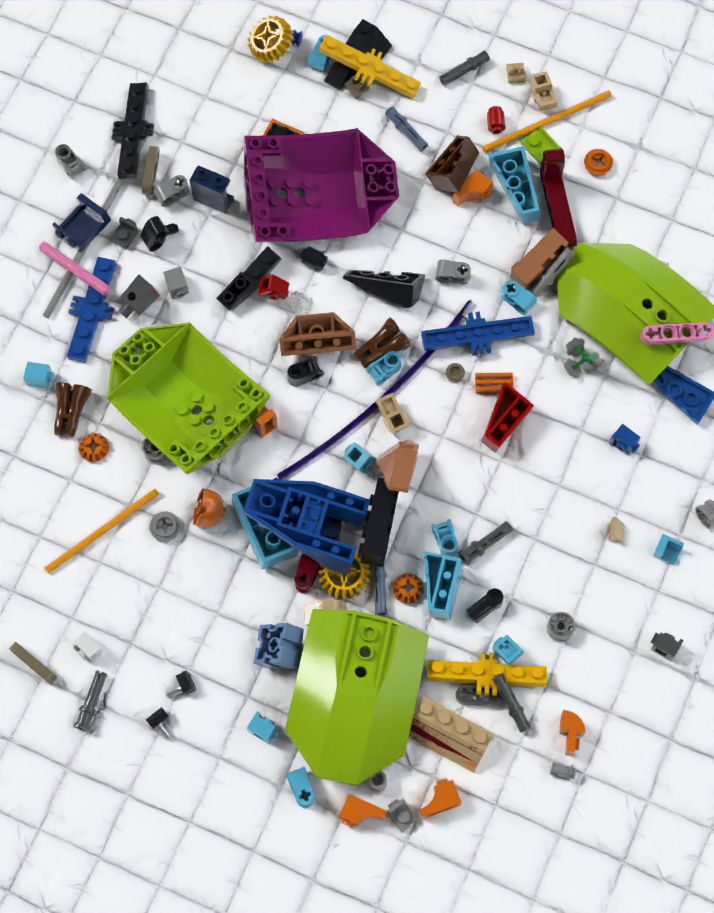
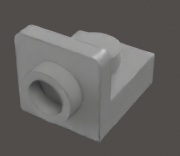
[387,798,418,833]

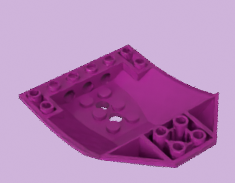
[244,127,399,242]

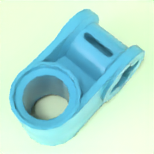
[307,35,331,71]
[501,280,537,315]
[365,351,401,386]
[431,519,458,557]
[286,766,315,808]

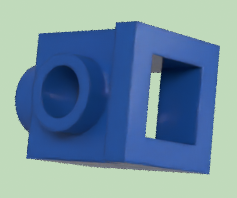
[608,423,641,454]

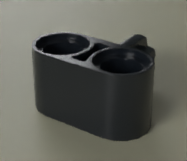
[140,216,179,252]

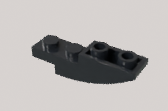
[216,246,282,311]

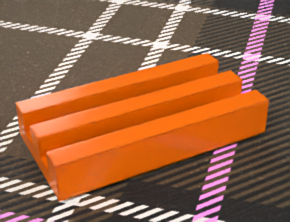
[475,372,514,393]

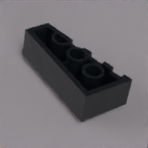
[358,477,399,567]

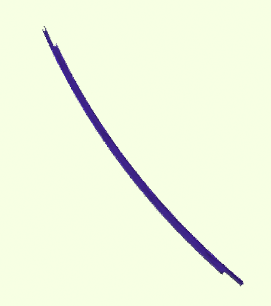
[273,299,472,480]

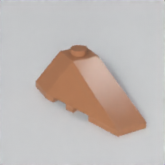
[376,440,420,493]

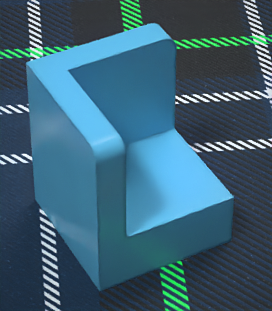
[653,534,684,565]

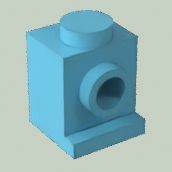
[342,442,376,474]
[247,711,280,743]

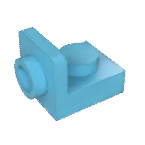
[492,634,524,666]

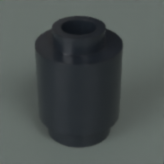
[299,246,328,270]

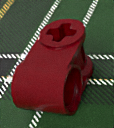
[294,554,320,594]

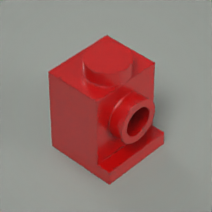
[258,274,290,300]

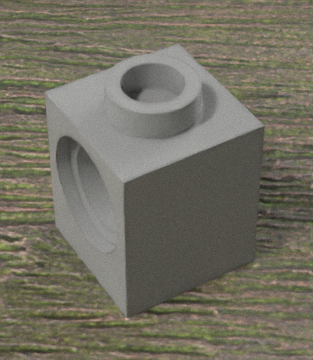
[163,266,189,298]

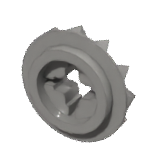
[149,511,180,542]

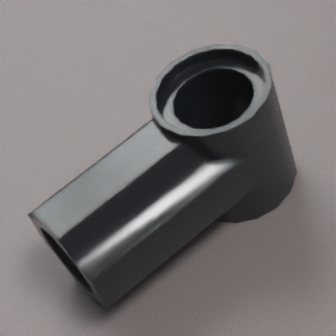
[466,588,504,624]

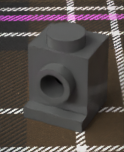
[650,632,684,661]

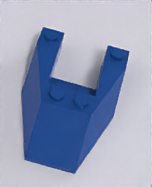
[243,479,370,575]

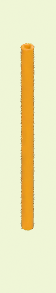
[44,488,159,574]

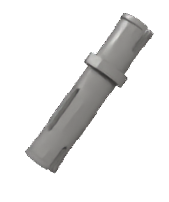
[531,247,575,297]

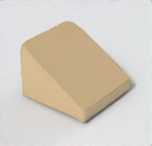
[608,516,625,542]

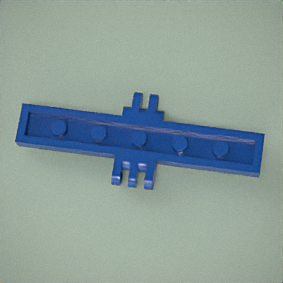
[67,257,116,363]
[421,311,535,356]

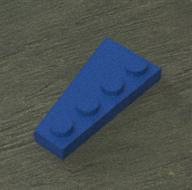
[651,366,714,425]

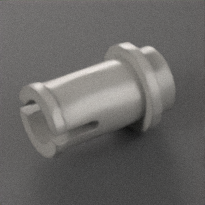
[550,762,576,781]

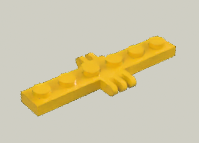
[318,34,422,99]
[427,652,547,696]

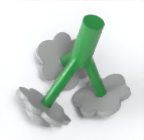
[564,337,601,379]

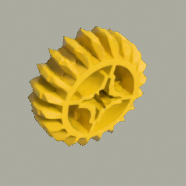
[247,15,294,63]
[318,552,371,600]

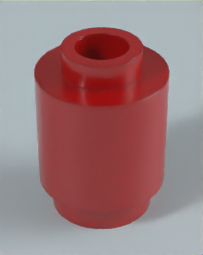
[486,106,506,134]

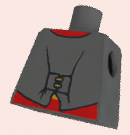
[118,274,160,319]

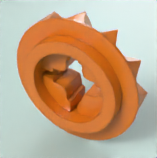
[584,149,613,177]
[78,432,109,462]
[393,572,424,604]

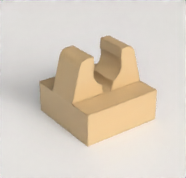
[506,62,526,83]

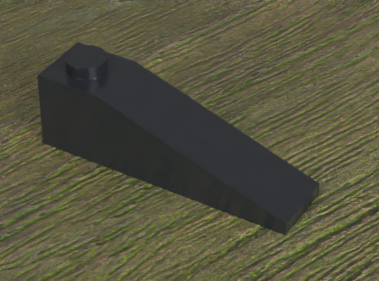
[324,19,392,90]
[343,270,425,308]

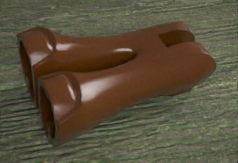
[353,317,411,369]
[54,382,92,438]

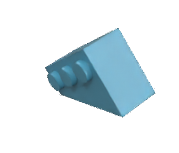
[423,551,464,621]

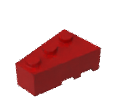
[481,381,534,453]

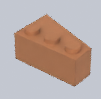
[510,228,569,290]

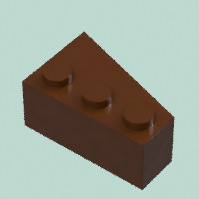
[425,135,480,193]

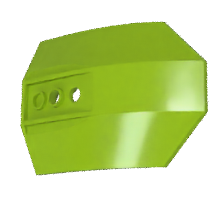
[556,242,714,386]
[107,322,271,474]
[285,609,429,786]

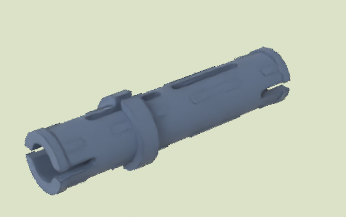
[385,106,428,152]
[371,565,387,615]

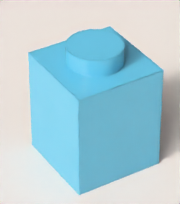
[23,361,54,389]

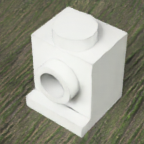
[70,631,104,663]

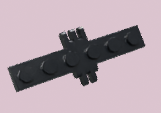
[111,82,155,179]

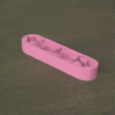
[640,322,714,345]

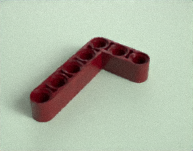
[540,148,577,248]

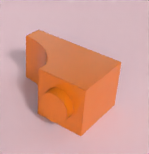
[453,169,493,207]
[252,406,277,438]
[420,778,462,819]
[339,794,386,828]

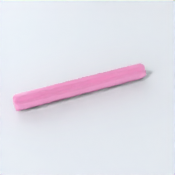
[39,241,111,295]

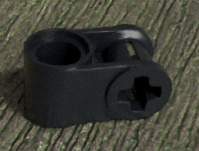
[287,356,325,387]

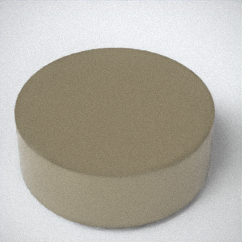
[446,363,465,383]

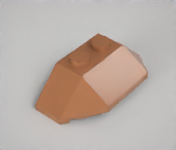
[279,312,356,356]

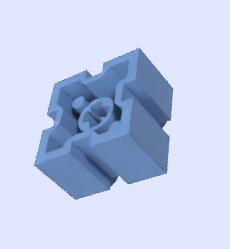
[253,623,304,670]

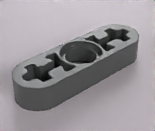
[455,685,506,707]

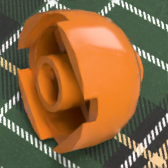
[193,488,227,528]

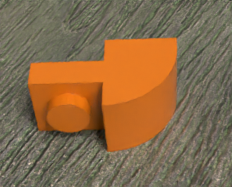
[559,710,585,755]

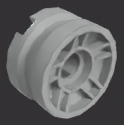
[142,438,168,464]
[695,499,714,530]
[546,612,575,642]

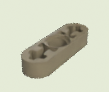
[142,146,160,195]
[9,641,58,685]

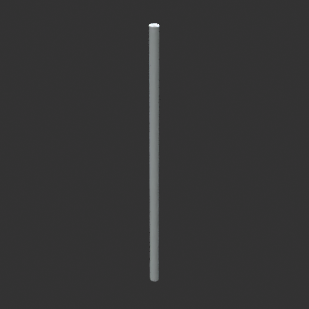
[43,136,148,319]

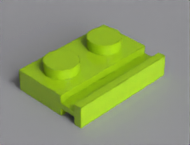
[521,127,564,166]

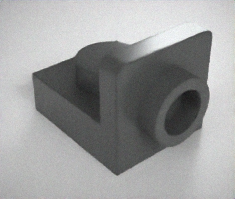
[110,217,138,250]

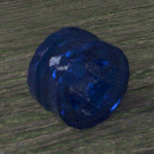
[291,29,303,47]

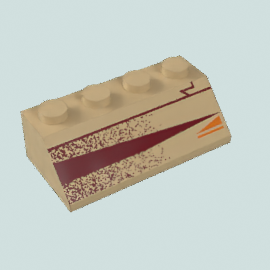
[408,695,494,773]

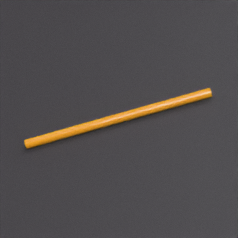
[482,90,612,153]

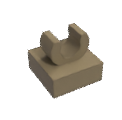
[345,75,370,99]

